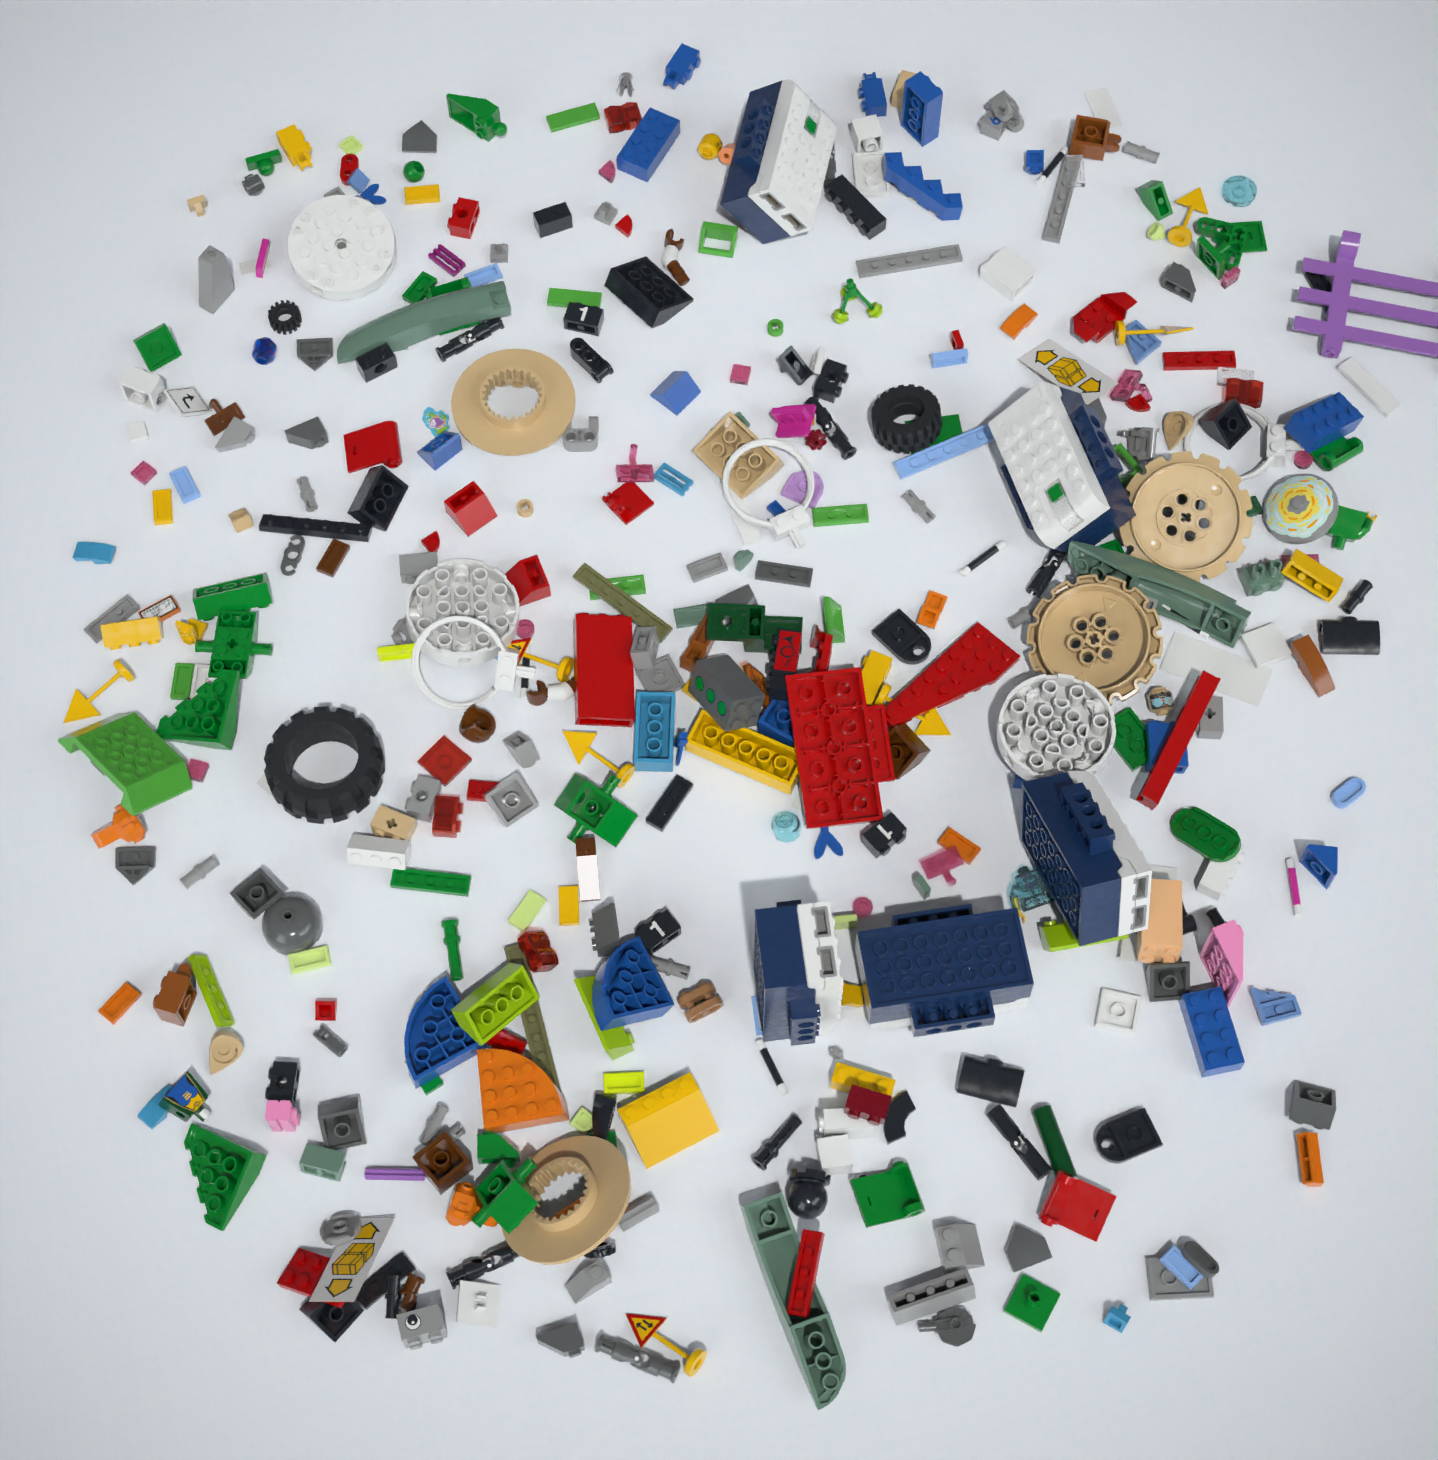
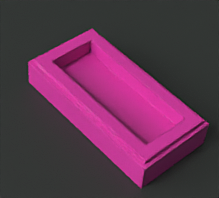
[256,238,269,278]

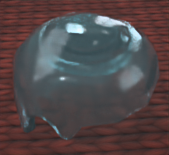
[771,811,801,843]

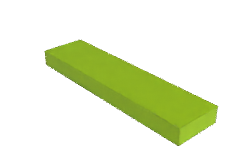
[188,954,235,1027]

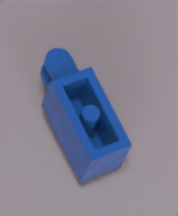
[663,43,701,89]
[858,72,887,117]

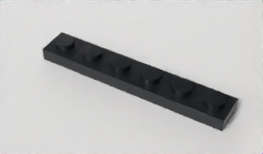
[259,514,372,542]

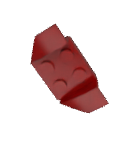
[1072,292,1138,343]
[809,625,833,673]

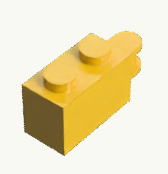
[276,124,312,171]

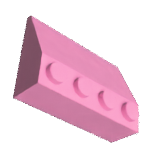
[1199,920,1244,1007]

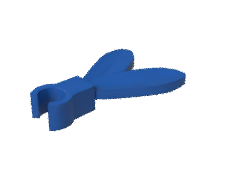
[355,184,386,205]
[674,732,688,766]
[814,827,843,859]

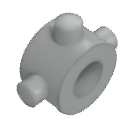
[828,1046,844,1060]

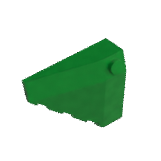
[156,669,240,750]
[184,1123,267,1231]

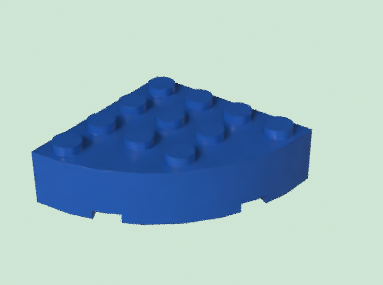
[592,936,675,1031]
[404,976,486,1089]

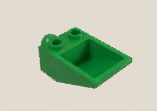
[446,93,507,142]

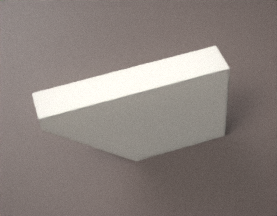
[809,346,826,375]

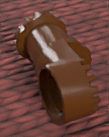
[398,1273,425,1314]

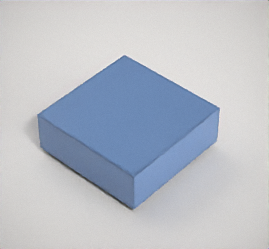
[347,168,370,193]

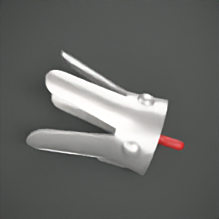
[617,72,634,97]

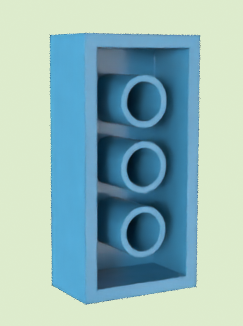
[634,692,676,772]

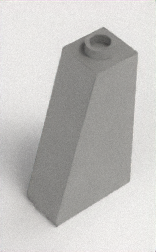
[198,245,235,314]

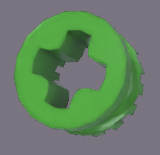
[768,319,783,337]

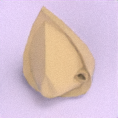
[1164,411,1194,451]
[209,1030,243,1075]

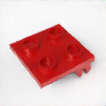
[602,479,654,525]

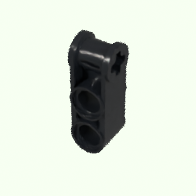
[570,337,614,383]

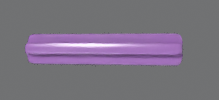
[364,1168,426,1181]

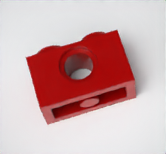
[447,197,480,239]

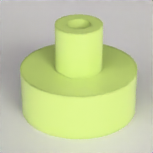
[1147,222,1165,241]

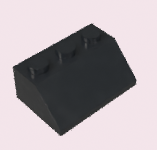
[347,465,409,531]

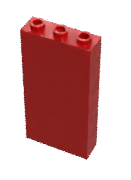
[573,613,635,728]

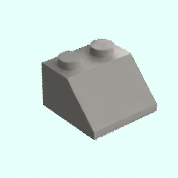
[934,1224,985,1274]

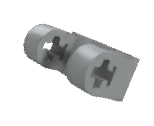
[989,90,1024,132]
[562,416,599,452]

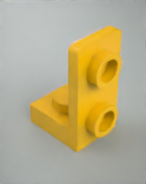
[175,618,208,645]

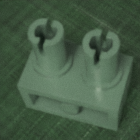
[1239,559,1285,597]

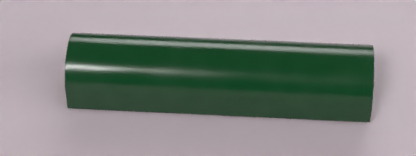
[1031,1105,1078,1178]

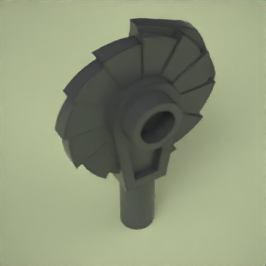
[918,1306,976,1347]

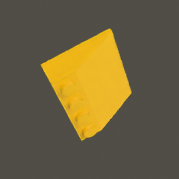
[617,1072,719,1169]

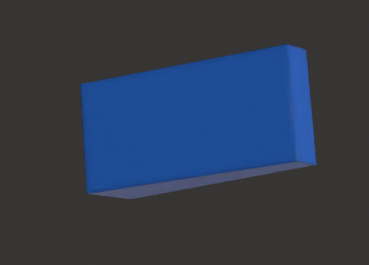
[767,500,786,517]

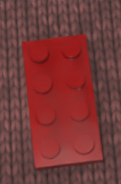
[277,1248,345,1308]

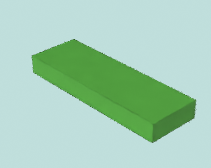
[546,102,600,133]
[547,288,602,308]
[812,504,869,527]
[589,574,646,600]

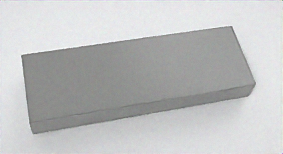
[84,594,140,644]

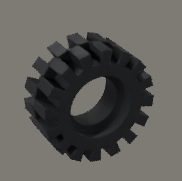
[268,300,302,335]

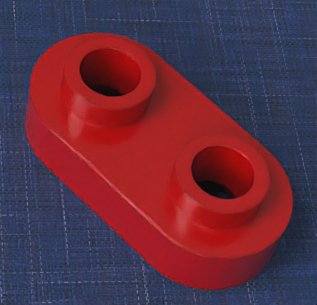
[340,154,359,186]

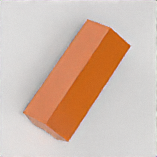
[1296,1132,1324,1187]

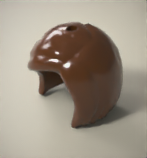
[459,704,496,743]

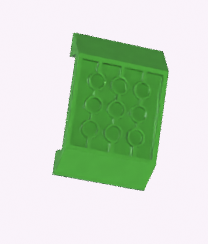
[58,712,193,816]

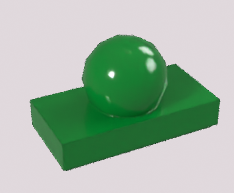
[245,149,282,176]

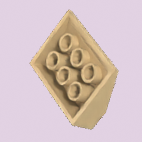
[692,411,785,500]

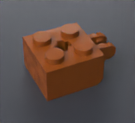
[1069,115,1122,161]
[153,963,197,1027]

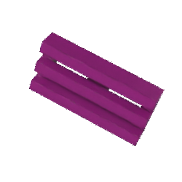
[428,244,466,277]

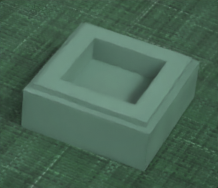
[913,874,931,900]

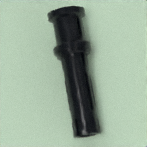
[751,1115,802,1171]

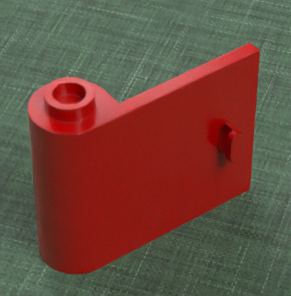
[343,421,402,474]
[1038,1170,1117,1242]

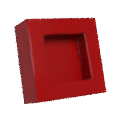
[950,330,964,350]

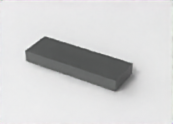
[755,560,813,588]

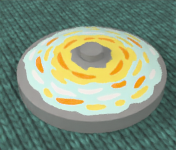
[1263,474,1339,544]

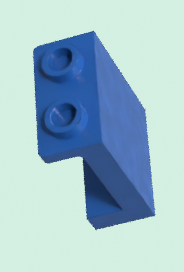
[1143,720,1189,774]

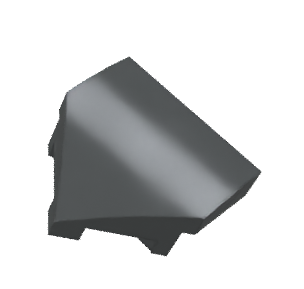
[402,120,437,153]
[296,338,333,371]
[115,847,156,886]
[1004,1224,1053,1273]

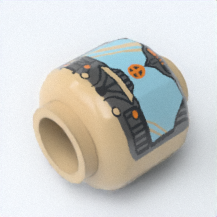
[1147,687,1174,716]

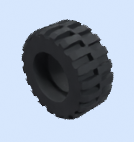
[871,384,942,454]

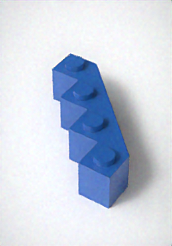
[881,152,963,221]

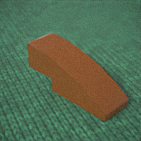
[680,614,723,673]
[1289,635,1335,697]

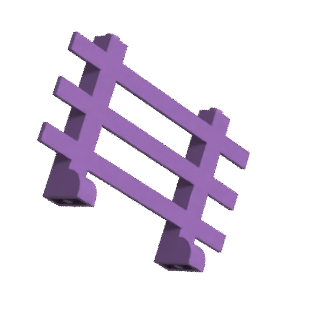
[1293,230,1438,359]

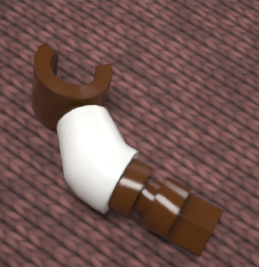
[661,229,690,286]
[526,677,575,706]

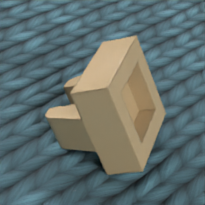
[187,195,207,217]

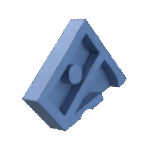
[1125,320,1162,365]
[1249,987,1302,1026]

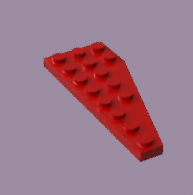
[885,622,1021,729]

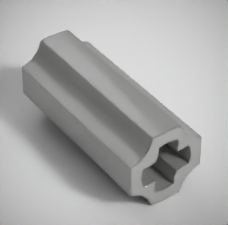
[618,1194,660,1232]

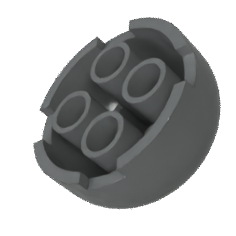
[262,894,323,955]

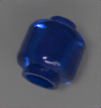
[251,337,277,365]

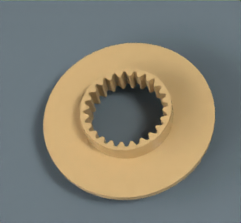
[451,349,576,456]
[502,1135,631,1265]

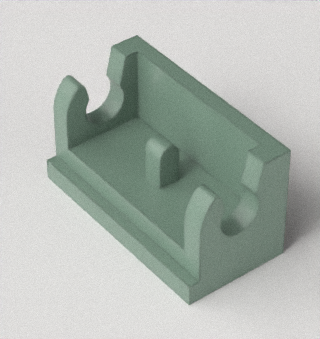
[299,1143,346,1182]

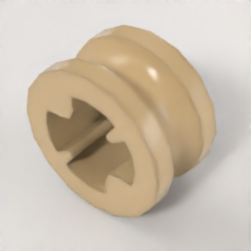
[516,499,534,518]

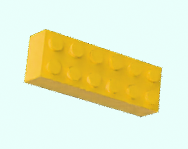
[686,709,799,795]

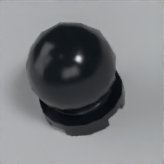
[787,1168,831,1219]

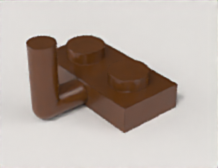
[204,399,245,436]

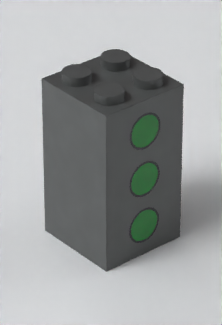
[689,655,765,732]

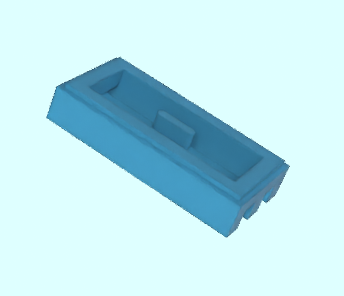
[653,462,694,497]

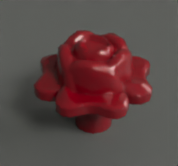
[805,429,827,450]

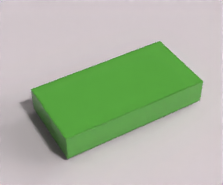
[170,663,195,701]

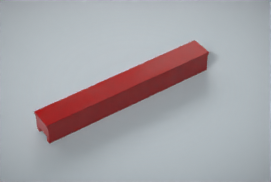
[1136,670,1221,810]

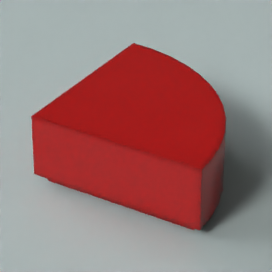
[615,214,633,238]
[1125,394,1151,412]
[421,531,440,552]

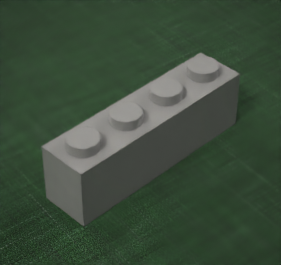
[887,1268,976,1326]

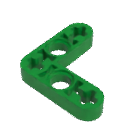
[1196,217,1247,271]

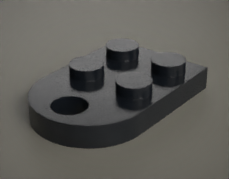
[872,608,931,665]
[1095,1107,1163,1164]

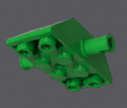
[195,610,273,679]
[554,773,638,848]
[471,1157,538,1234]

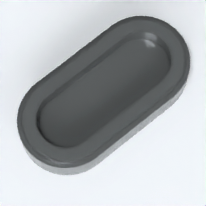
[1181,1241,1219,1278]

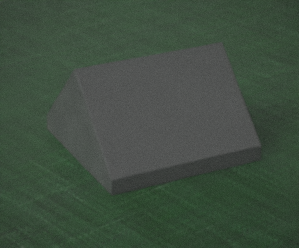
[1145,961,1190,1002]

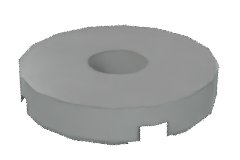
[319,1213,362,1246]

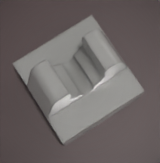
[594,201,618,226]
[490,243,508,263]

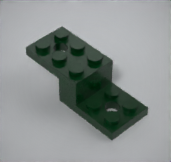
[707,603,803,654]

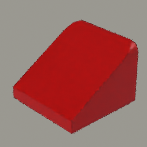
[315,998,337,1021]

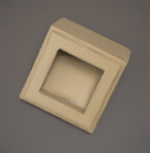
[228,508,253,533]

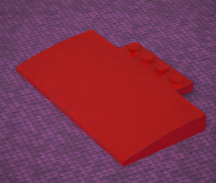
[785,667,895,829]

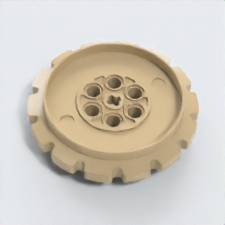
[1119,451,1253,582]
[1026,574,1163,706]

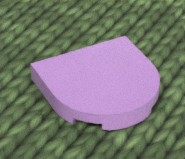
[781,470,824,509]

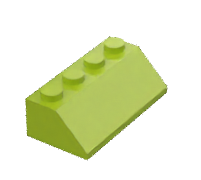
[1039,918,1129,952]
[451,962,540,1046]
[574,975,635,1060]

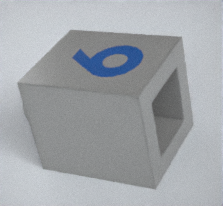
[979,110,1007,141]

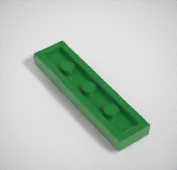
[390,868,472,897]

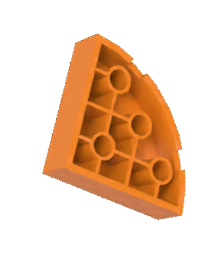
[477,1048,570,1134]

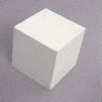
[850,114,883,153]
[816,1134,853,1176]

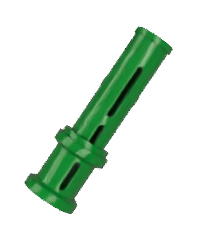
[441,920,464,981]

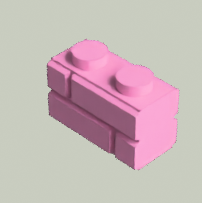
[265,1100,300,1132]

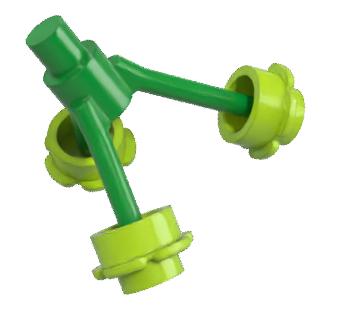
[832,278,883,324]

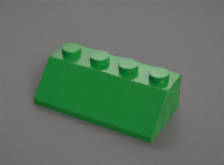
[192,572,272,621]

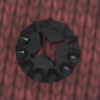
[584,1242,616,1259]

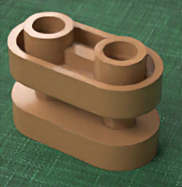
[677,982,724,1023]

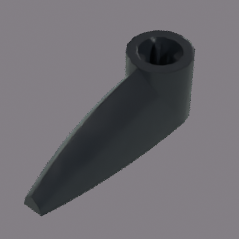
[592,1093,617,1140]

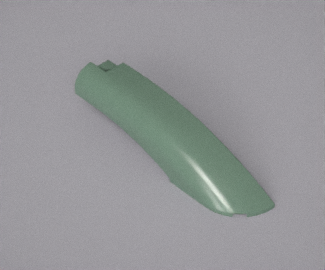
[337,281,511,364]
[1068,541,1251,648]
[741,1192,846,1410]

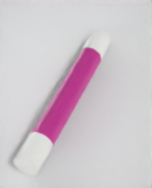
[1286,858,1303,916]

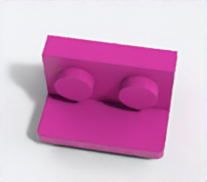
[771,404,816,438]

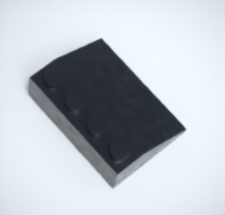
[604,256,694,328]

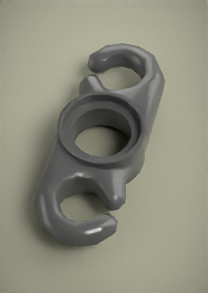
[280,535,305,576]

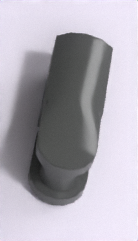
[312,1025,348,1057]

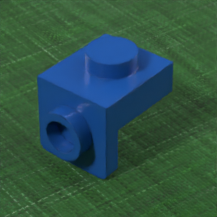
[1026,150,1044,175]

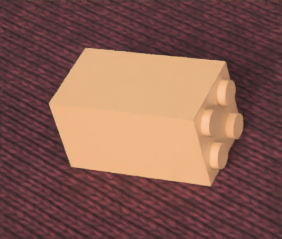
[1137,879,1183,963]

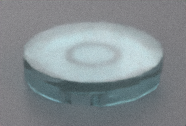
[1222,175,1257,207]

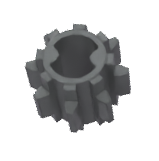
[242,174,265,196]

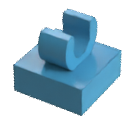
[1103,1304,1131,1333]

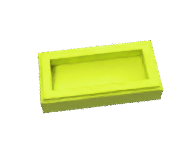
[377,643,415,662]
[603,1071,645,1095]

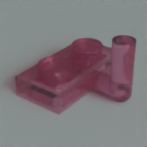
[1110,369,1153,402]
[615,444,654,482]
[920,846,964,887]

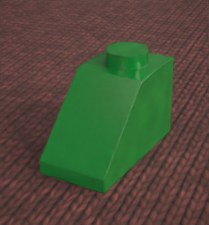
[1138,180,1173,221]
[477,1131,520,1164]

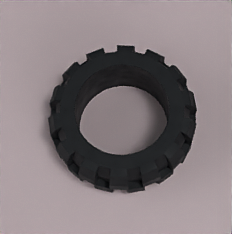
[264,706,385,824]

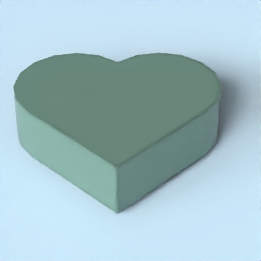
[735,549,754,572]

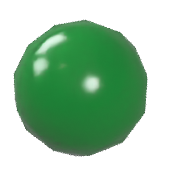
[403,160,425,183]

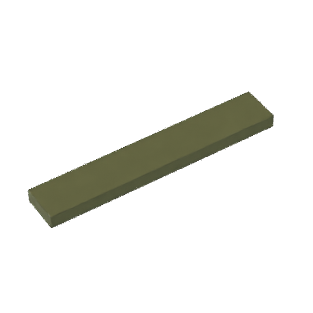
[573,562,673,643]

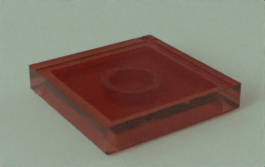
[417,735,472,787]

